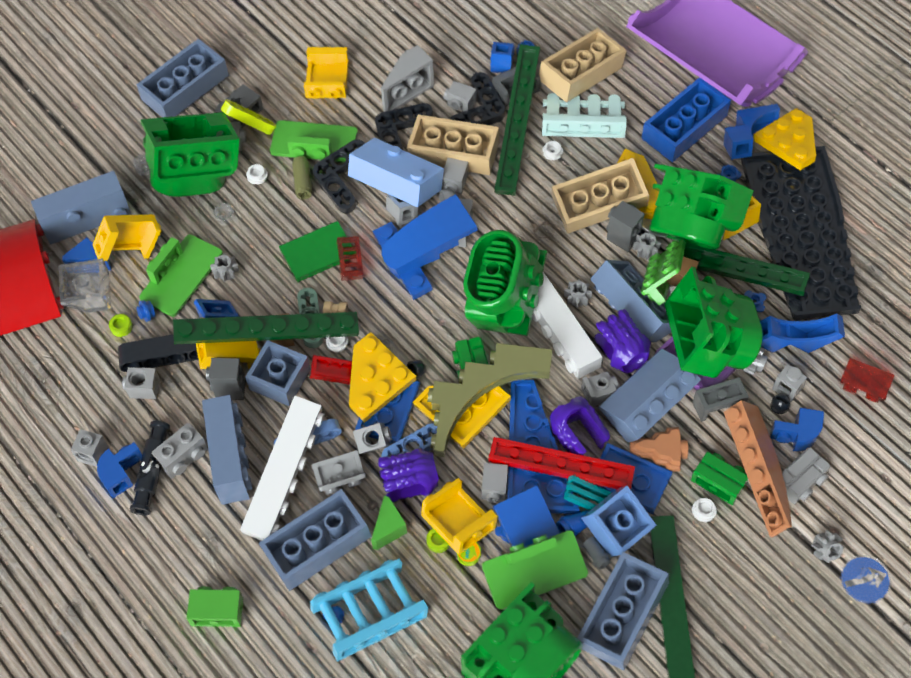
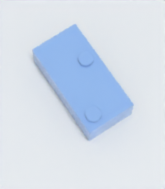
[348,138,444,207]

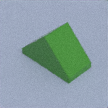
[371,496,407,550]

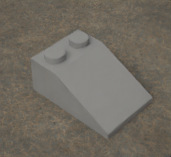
[381,45,434,112]

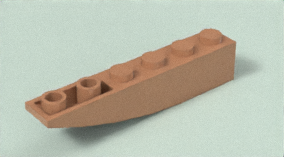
[723,400,792,537]

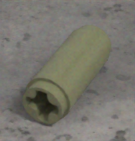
[292,156,312,199]

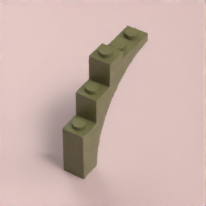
[428,343,552,457]

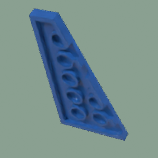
[507,380,580,514]

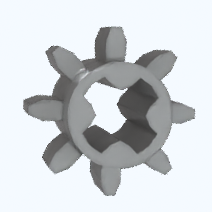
[633,232,661,260]
[210,253,239,282]
[564,279,592,308]
[743,348,768,375]
[811,530,844,563]

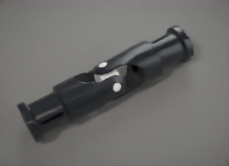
[130,420,170,516]

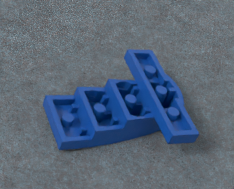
[373,194,478,300]

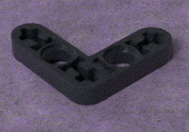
[450,72,505,125]
[375,103,433,150]
[313,139,365,214]

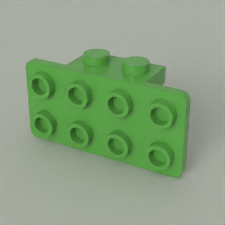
[270,120,358,162]
[139,234,223,317]
[641,239,686,306]
[482,530,588,609]

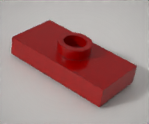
[310,355,352,385]

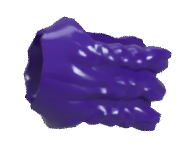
[594,309,652,374]
[550,396,610,456]
[378,448,439,503]

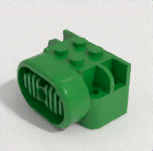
[141,112,239,197]
[649,164,754,250]
[463,230,548,336]
[664,266,763,378]
[461,582,583,678]

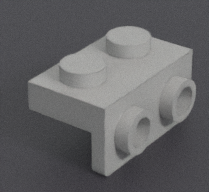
[152,423,208,479]
[311,450,366,495]

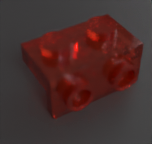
[839,358,895,403]

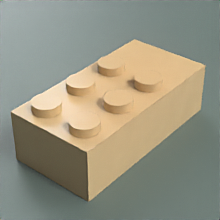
[539,28,627,103]
[407,115,500,175]
[552,158,649,234]

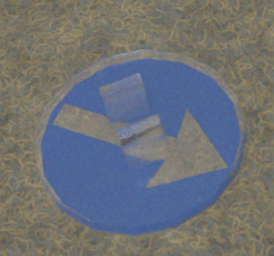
[841,555,892,603]

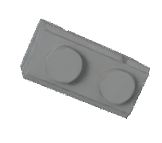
[782,447,830,504]

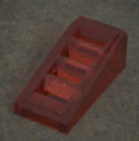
[337,236,364,281]

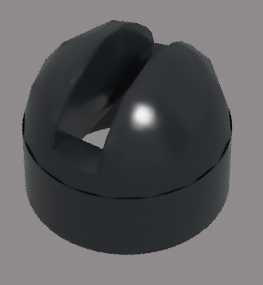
[406,360,426,378]
[770,394,790,414]

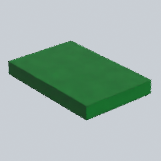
[279,221,357,283]

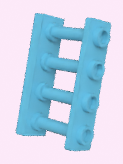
[310,558,428,662]

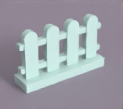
[542,93,627,138]

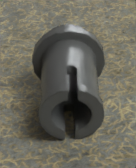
[582,537,611,570]

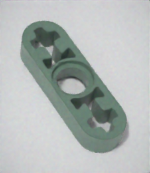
[297,288,323,349]

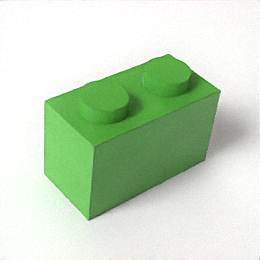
[186,586,244,627]

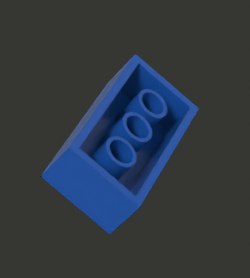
[641,77,731,163]

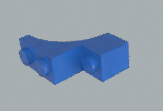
[724,104,780,160]
[760,314,845,353]

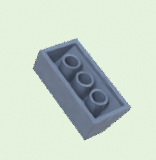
[590,260,671,342]
[598,349,701,443]

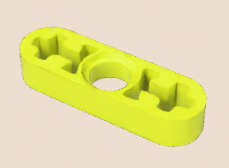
[221,99,276,135]

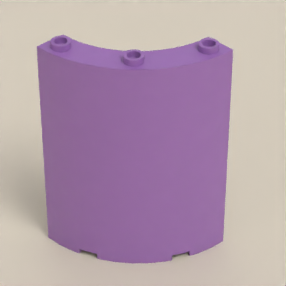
[626,0,808,107]

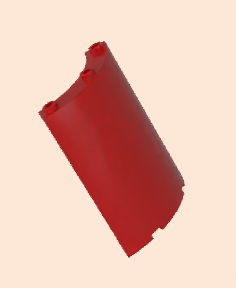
[0,219,65,336]

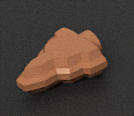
[630,427,688,472]

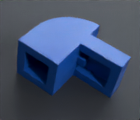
[490,42,515,73]
[770,408,824,451]
[97,442,142,498]

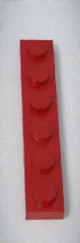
[488,437,635,490]

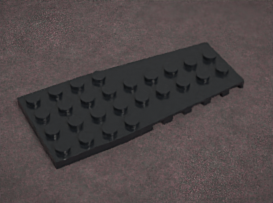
[741,146,861,320]

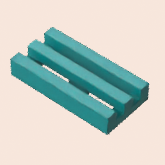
[564,475,611,511]

